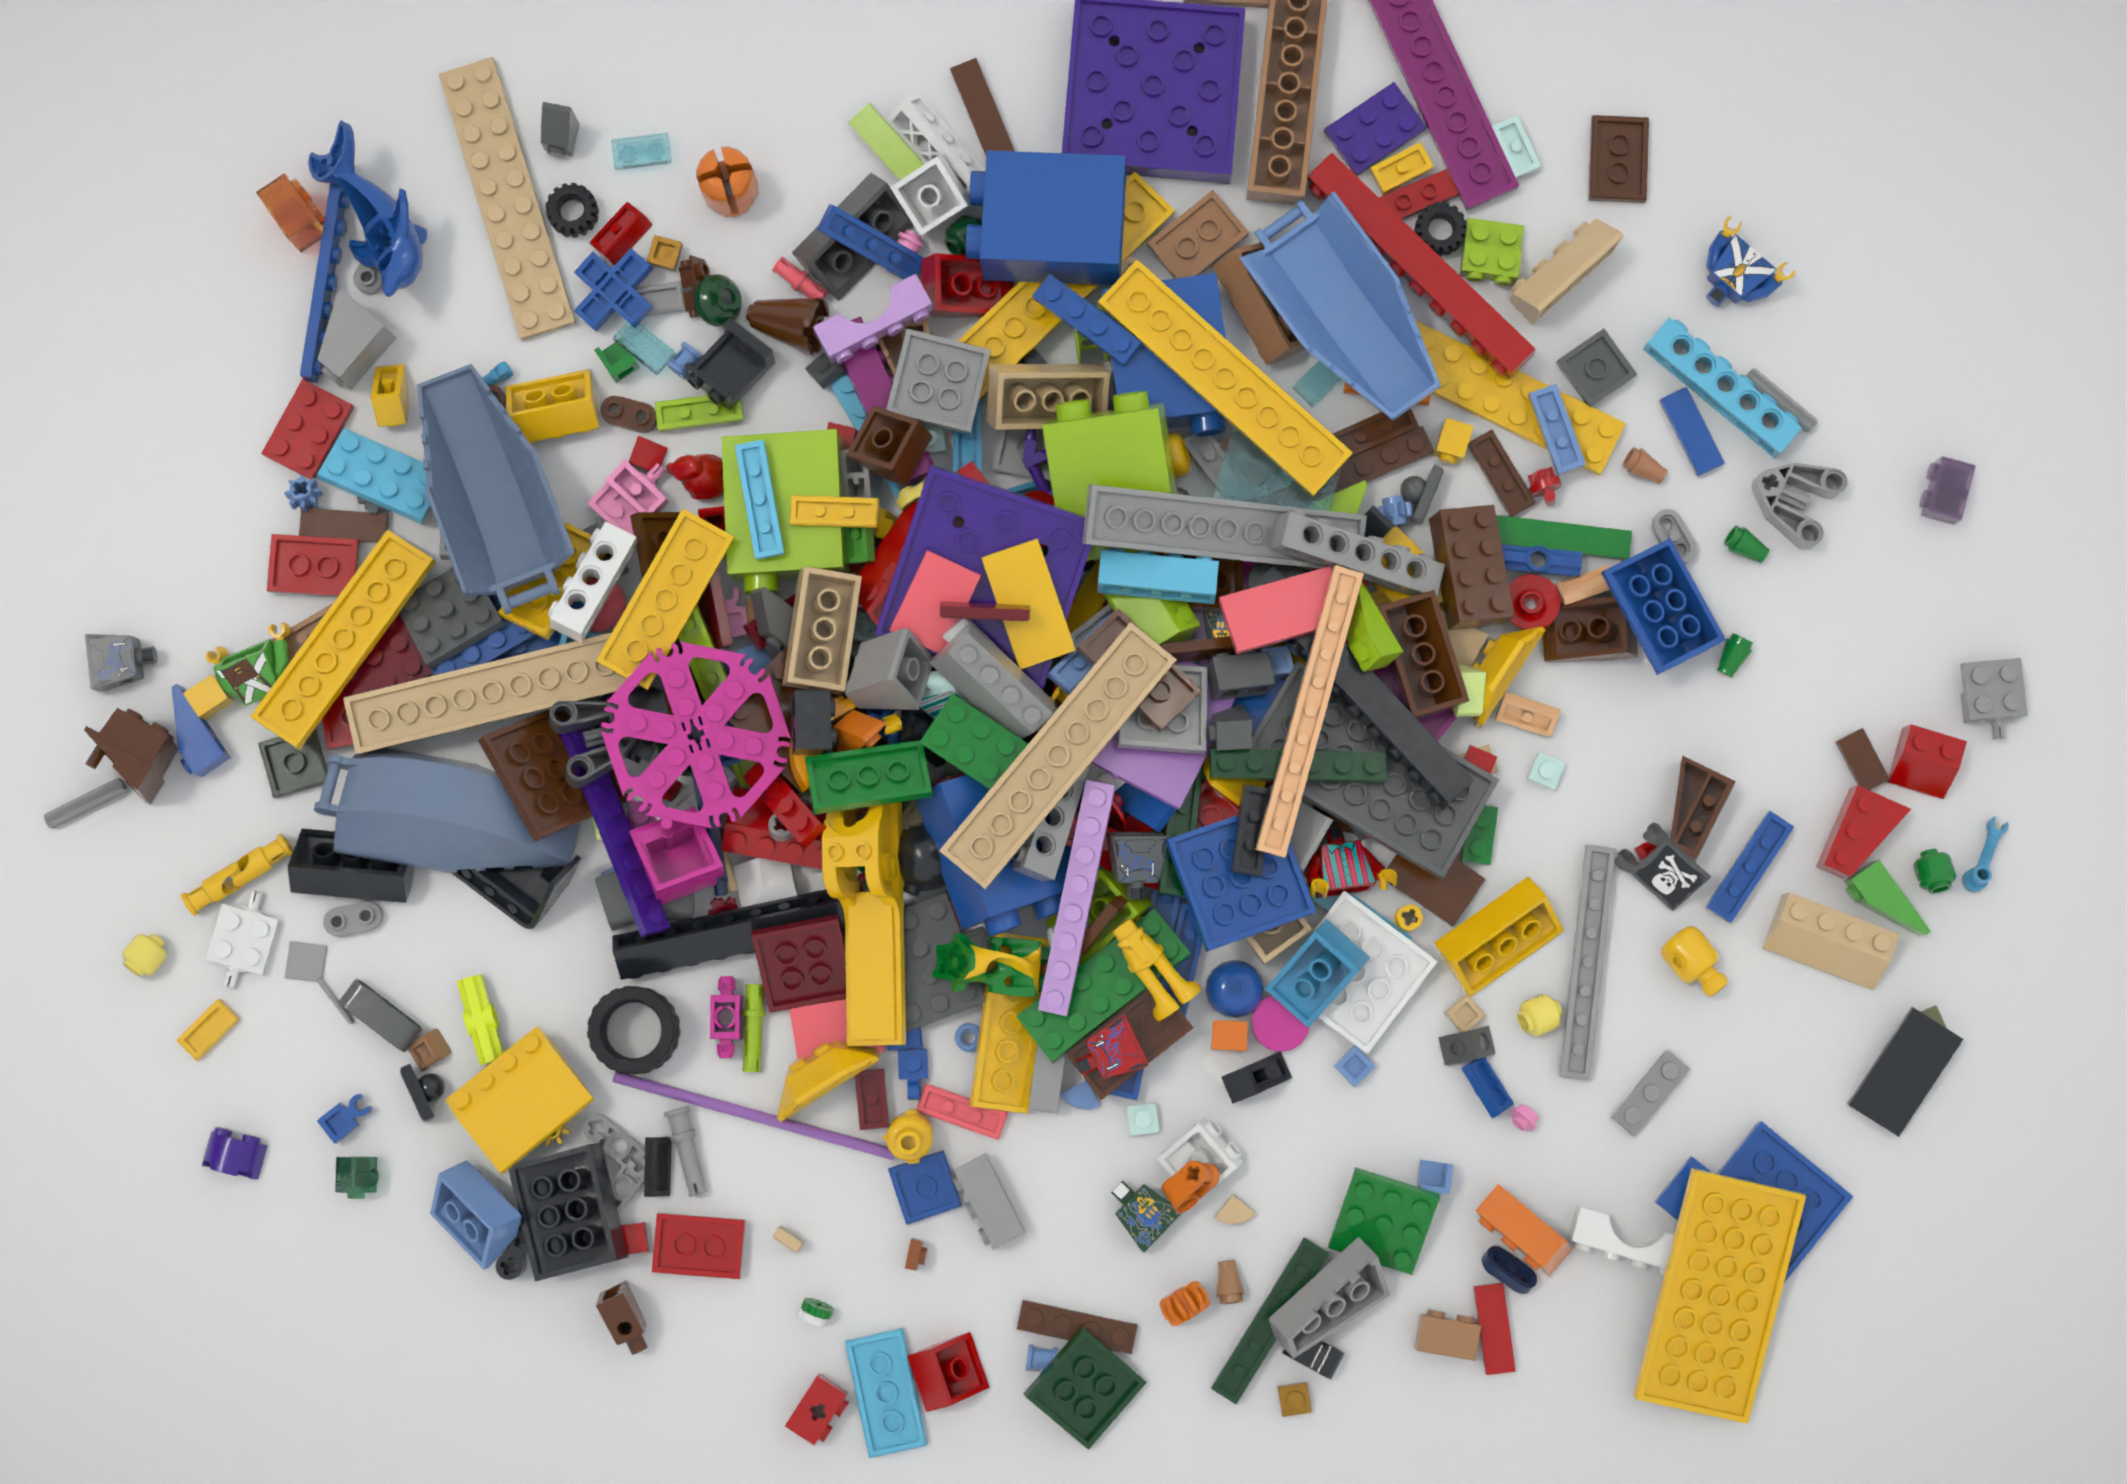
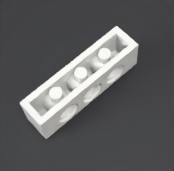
[548,521,637,643]

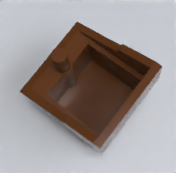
[84,708,178,805]

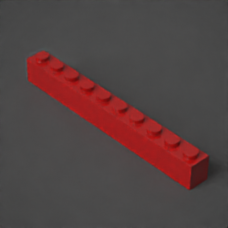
[1307,153,1536,379]

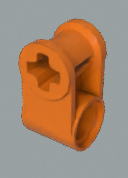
[1161,1161,1220,1213]

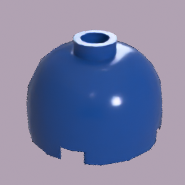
[1205,960,1264,1018]

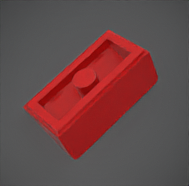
[589,202,652,265]

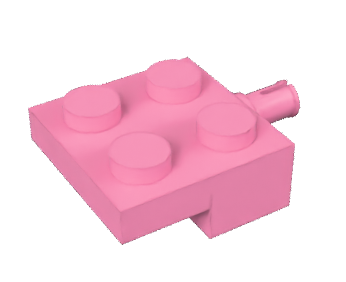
[587,460,669,535]

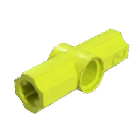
[457,974,504,1065]

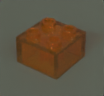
[256,173,325,252]

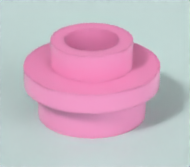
[897,229,924,253]
[1510,1104,1539,1131]

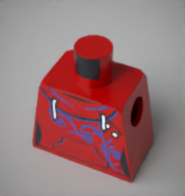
[1075,1015,1149,1079]

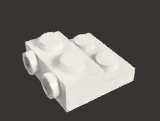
[1157,1118,1242,1196]

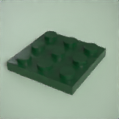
[1023,1326,1147,1450]

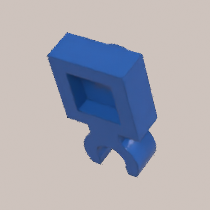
[317,1094,373,1144]

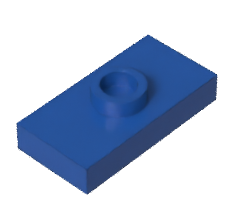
[1461,1057,1514,1118]

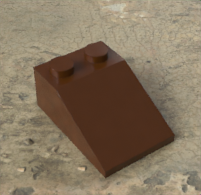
[1543,596,1638,662]

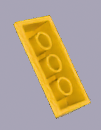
[1434,877,1564,997]

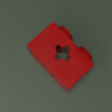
[785,1373,849,1445]

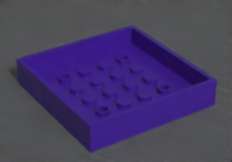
[1062,0,1245,184]
[875,464,1092,690]

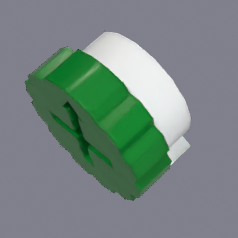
[797,1298,834,1326]

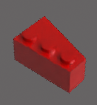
[1816,785,1911,879]

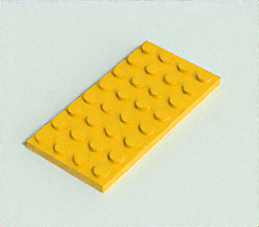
[1633,1168,1806,1424]

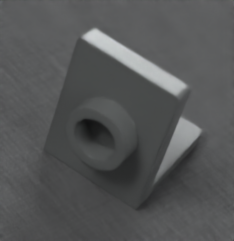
[1438,1026,1495,1065]

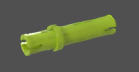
[742,984,766,1072]

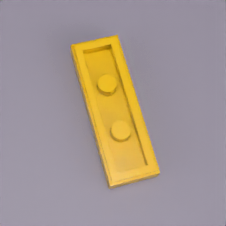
[790,495,879,529]

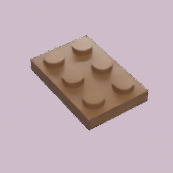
[1147,190,1249,279]

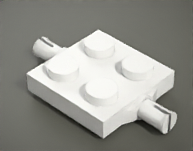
[205,890,280,989]

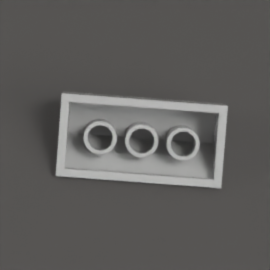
[929,622,1055,739]

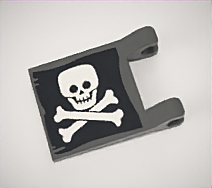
[1614,822,1711,911]

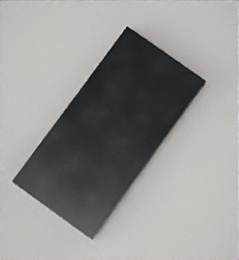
[1847,1006,1963,1137]

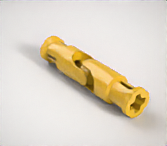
[181,833,294,916]

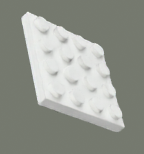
[1305,891,1438,1054]

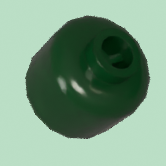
[944,215,982,256]

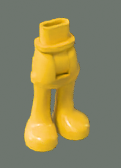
[1112,918,1202,1022]

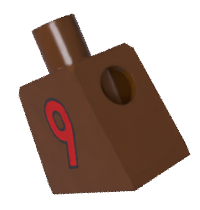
[596,1280,648,1355]

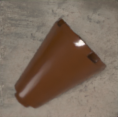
[746,298,829,355]

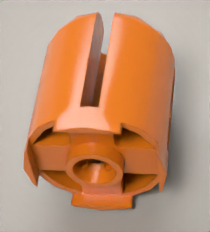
[696,147,758,217]

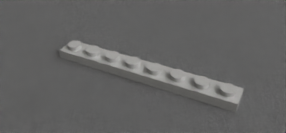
[1559,845,1616,1080]

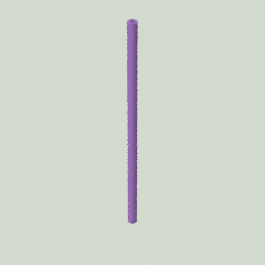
[613,1071,894,1160]

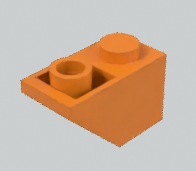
[832,710,885,752]

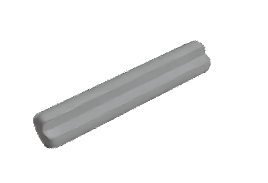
[1746,368,1818,432]
[44,778,127,828]

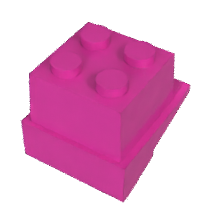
[629,807,723,905]

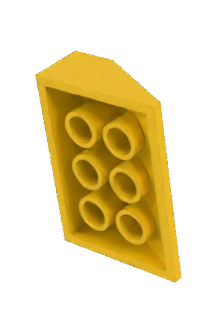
[445,1026,595,1174]

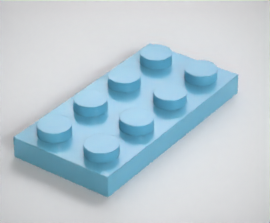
[317,428,431,524]

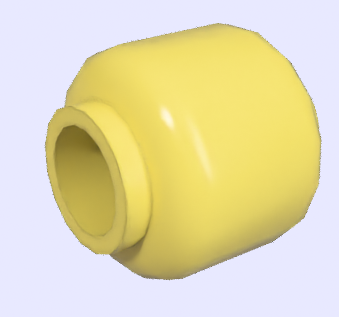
[122,933,167,977]
[1517,994,1563,1037]

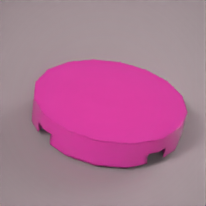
[1251,995,1309,1052]

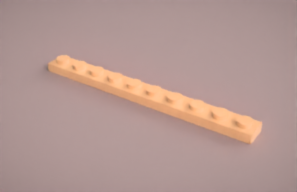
[1255,565,1364,858]

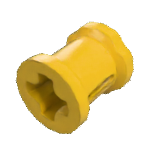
[1394,904,1423,932]

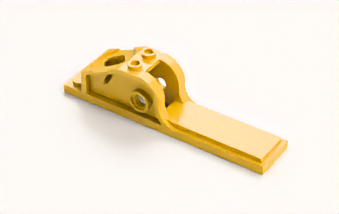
[822,802,906,1046]

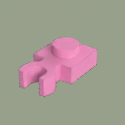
[724,587,748,638]

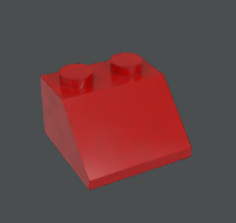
[1887,724,1967,799]
[907,1332,990,1412]

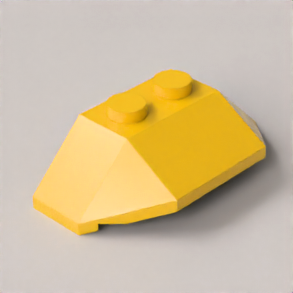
[1472,627,1546,729]
[777,1040,880,1123]

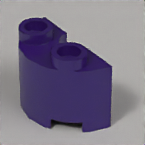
[201,1127,268,1180]

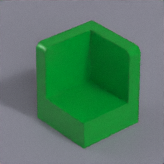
[594,340,640,383]

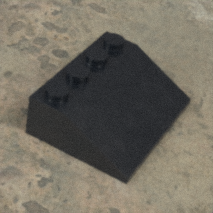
[509,1143,628,1282]

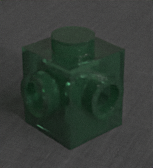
[335,1156,379,1199]

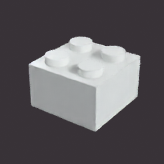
[890,155,970,236]

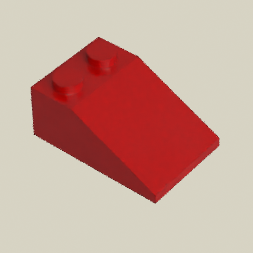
[921,253,1013,318]

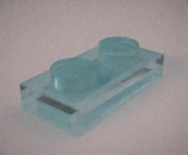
[611,133,672,170]

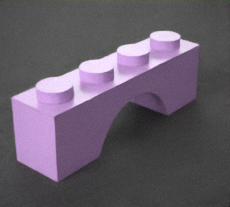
[813,274,933,363]

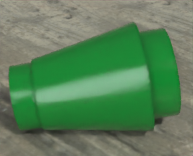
[1724,525,1769,563]
[1717,633,1753,678]

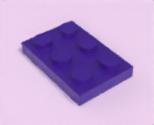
[1324,82,1427,176]

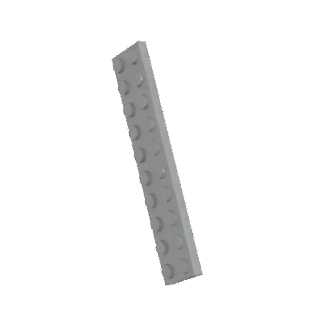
[1082,484,1367,570]

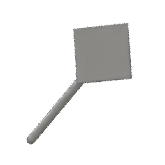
[285,941,354,1024]

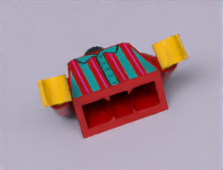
[1304,827,1397,898]

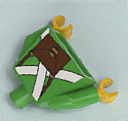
[206,622,290,705]

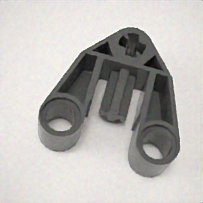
[548,701,638,788]

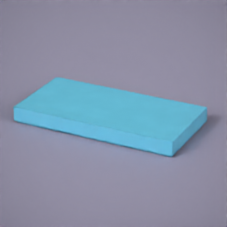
[845,1328,927,1458]

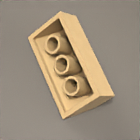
[1509,218,1624,325]
[1762,892,1900,990]

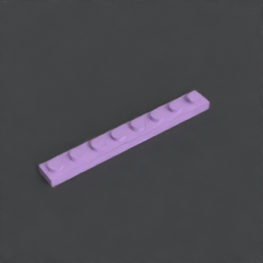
[1038,779,1116,1016]

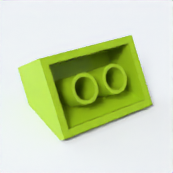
[1104,553,1201,646]

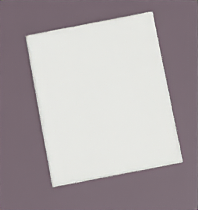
[1201,1050,1246,1084]

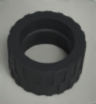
[587,986,681,1074]

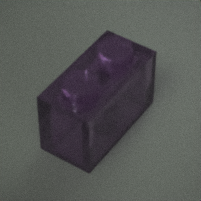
[1919,456,1976,525]

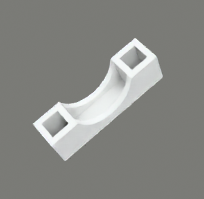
[1567,1206,1674,1275]

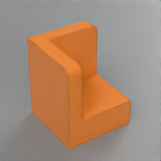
[1210,1020,1248,1051]

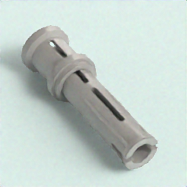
[664,1106,707,1197]

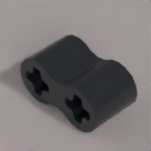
[496,1225,528,1280]
[1282,1340,1345,1380]

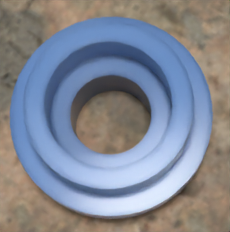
[955,1023,980,1052]

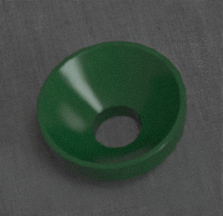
[693,274,742,327]

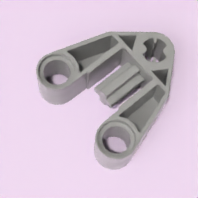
[1751,463,1848,550]

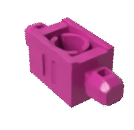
[709,976,743,1058]

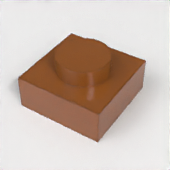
[905,1238,928,1271]

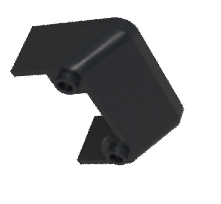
[452,855,582,929]

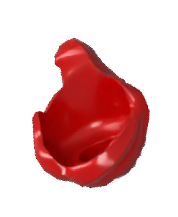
[666,454,724,499]

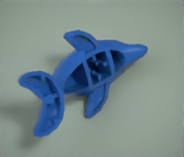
[308,120,427,297]

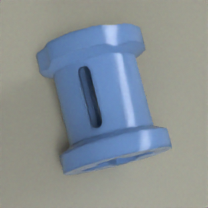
[665,342,702,380]
[1026,1344,1058,1371]

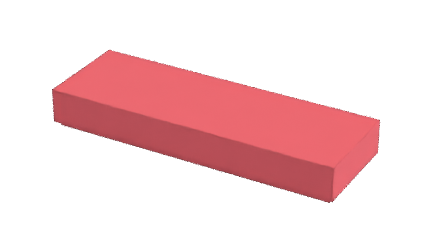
[917,1083,1008,1140]

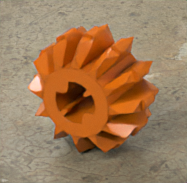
[1159,1281,1211,1326]

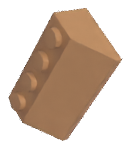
[1213,243,1304,365]

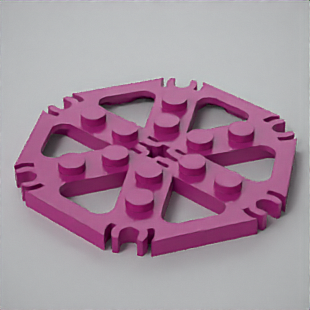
[601,641,791,828]

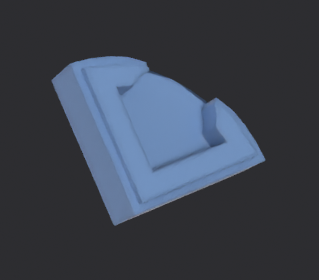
[1061,1080,1100,1109]

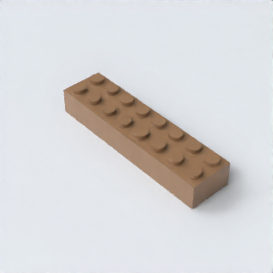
[1246,0,1327,205]

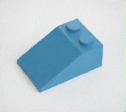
[1265,919,1370,1028]

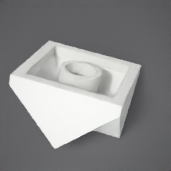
[733,858,799,907]

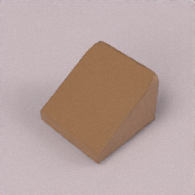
[408,1029,452,1072]

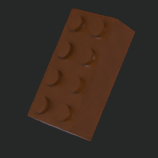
[1429,505,1514,630]

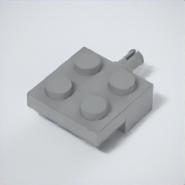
[1960,658,2027,739]

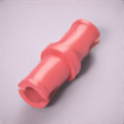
[772,256,828,299]

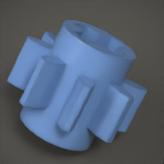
[284,475,323,513]
[1377,495,1413,528]

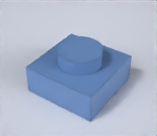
[1334,1045,1376,1087]

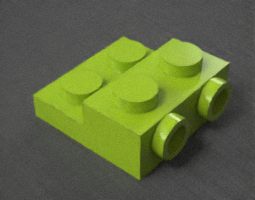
[1459,218,1524,286]

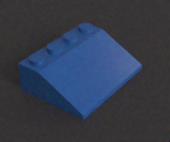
[1601,538,1726,675]

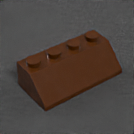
[1378,590,1470,720]

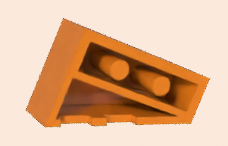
[1475,1184,1572,1277]

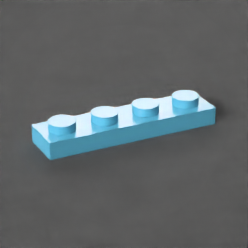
[735,440,785,560]

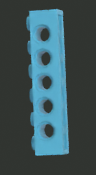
[1643,317,1802,459]

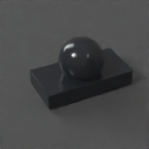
[400,1064,445,1123]

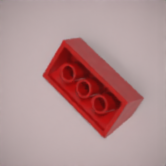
[721,786,827,869]

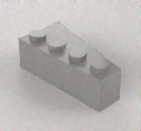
[1268,1237,1390,1358]

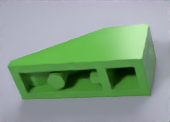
[1844,860,1931,936]

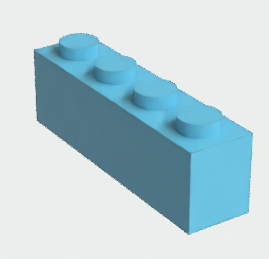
[1097,548,1219,604]

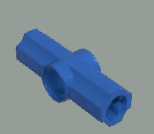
[1501,544,1582,578]

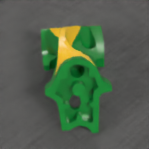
[932,933,1051,997]

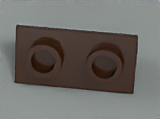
[679,255,710,318]

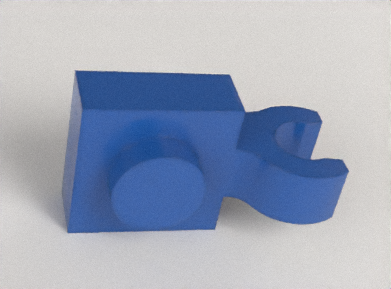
[898,1049,928,1100]

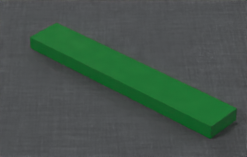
[1496,515,1632,560]

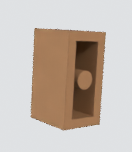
[1414,1309,1481,1361]

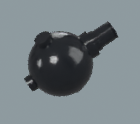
[898,822,946,897]

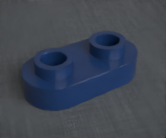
[1481,1246,1537,1294]

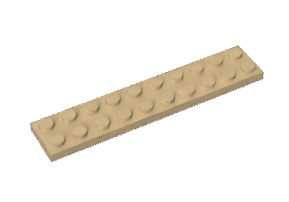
[439,57,576,341]
[939,622,1177,890]
[343,632,640,755]

